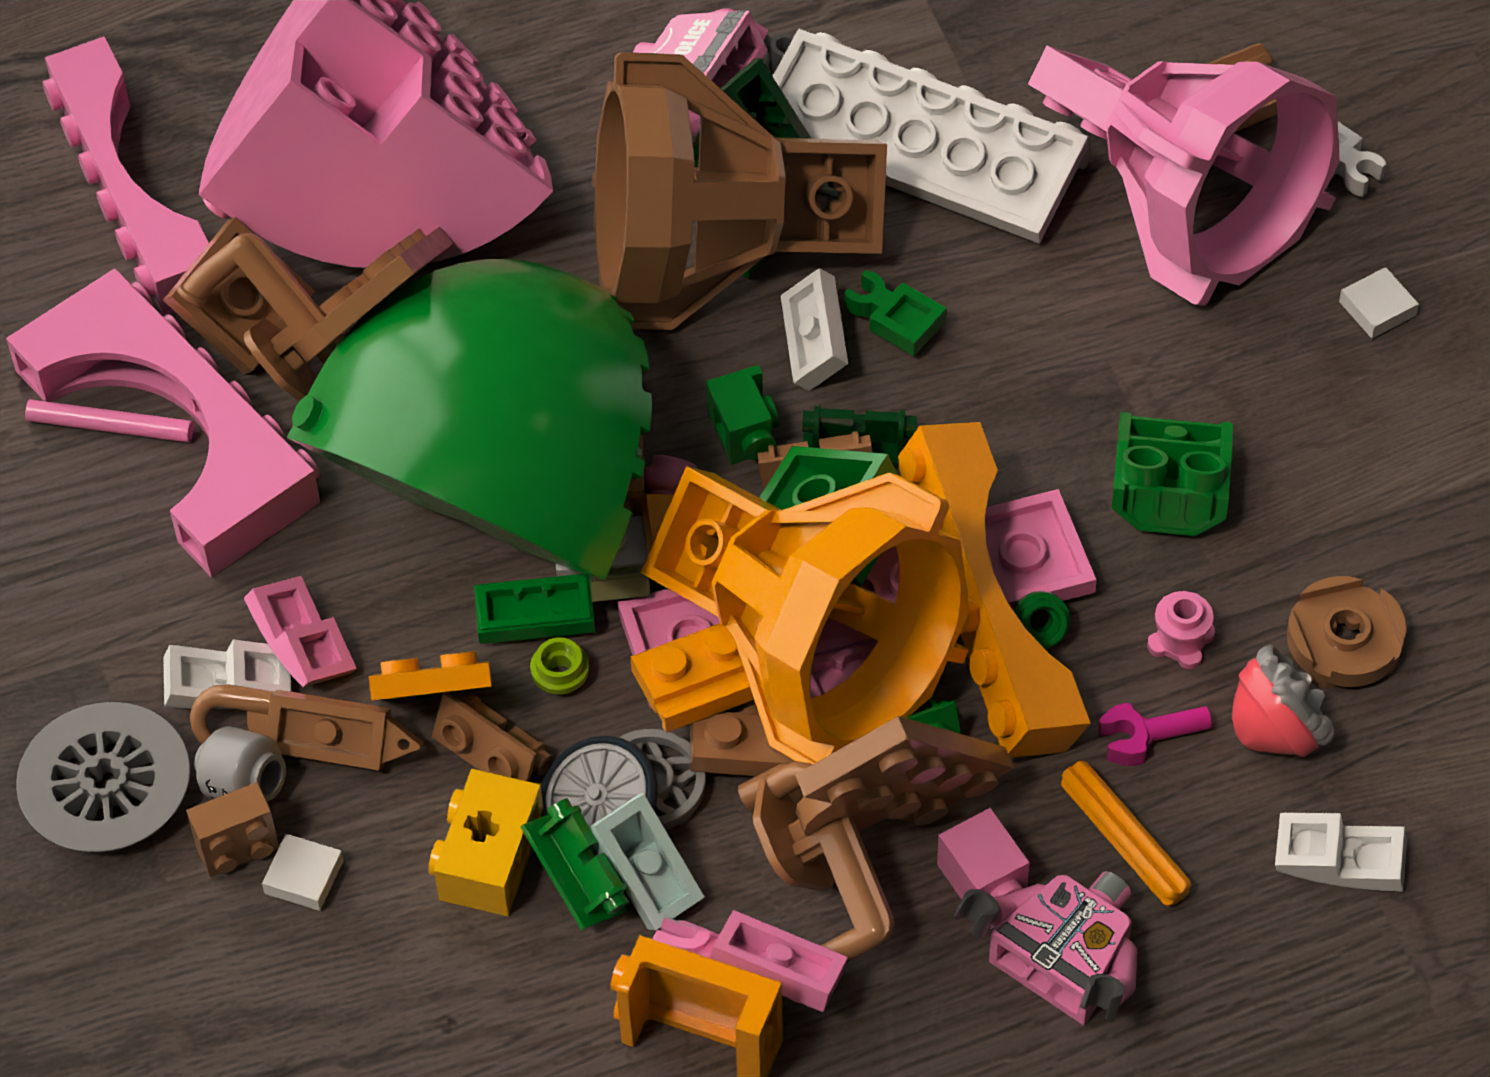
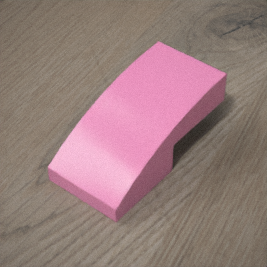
[244,576,357,687]

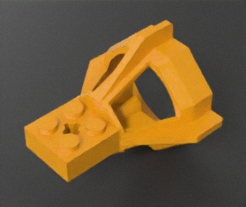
[640,466,970,765]

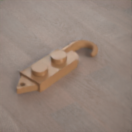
[190,684,424,771]

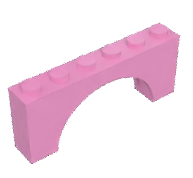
[6,268,321,578]

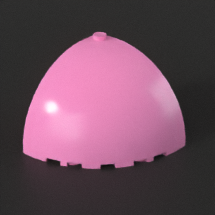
[199,0,553,268]

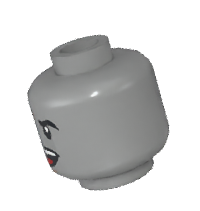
[194,726,286,802]

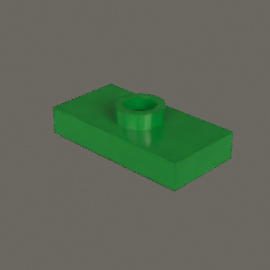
[474,574,595,644]

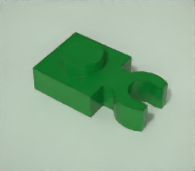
[844,270,947,357]

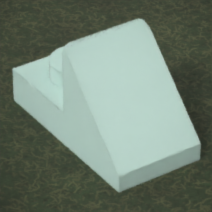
[591,793,704,930]

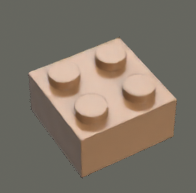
[186,782,279,877]

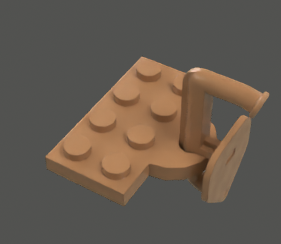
[177,227,453,401]
[753,716,1014,963]

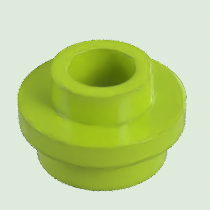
[530,637,589,695]

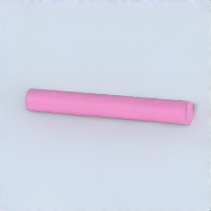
[25,399,194,443]

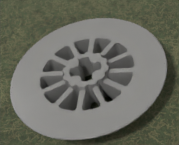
[16,702,190,852]

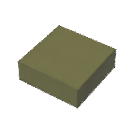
[589,565,650,602]

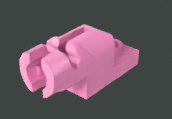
[653,910,848,1012]

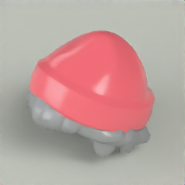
[1232,645,1335,757]

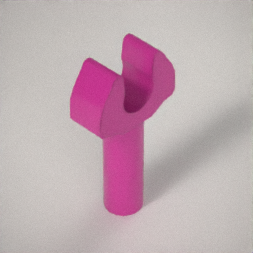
[1098,703,1212,766]

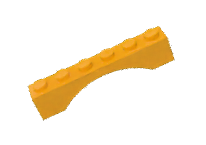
[898,422,1091,758]

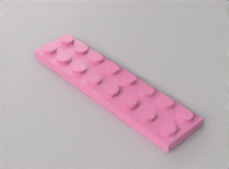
[618,489,1097,709]

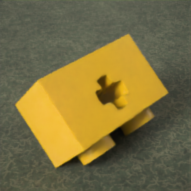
[428,769,543,917]

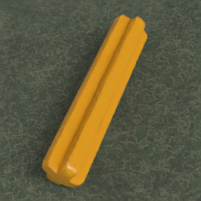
[1061,760,1191,907]

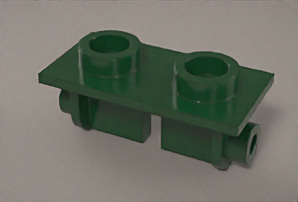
[802,405,917,466]

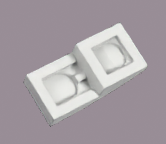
[163,640,291,709]
[1275,813,1407,892]

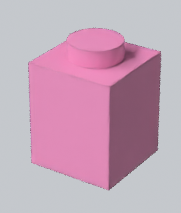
[937,808,1030,900]

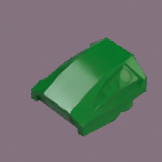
[1111,412,1233,536]

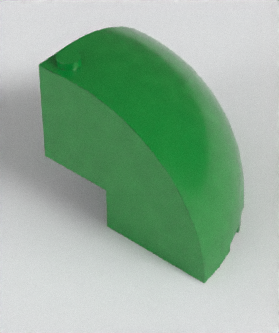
[287,259,652,580]

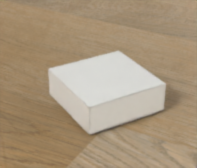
[1339,267,1419,339]
[262,834,344,911]

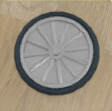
[541,736,658,856]

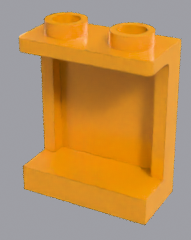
[610,935,783,1077]

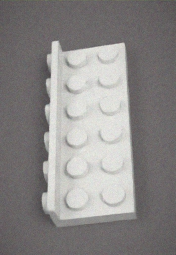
[772,28,1090,244]

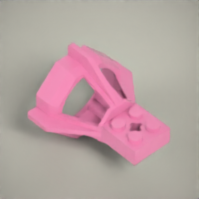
[1028,45,1340,306]

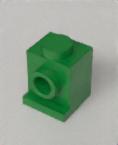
[706,365,779,465]

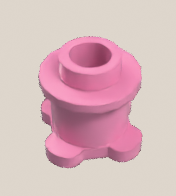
[1147,591,1215,669]

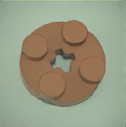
[1286,576,1407,689]

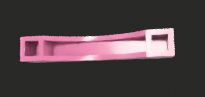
[42,36,209,316]

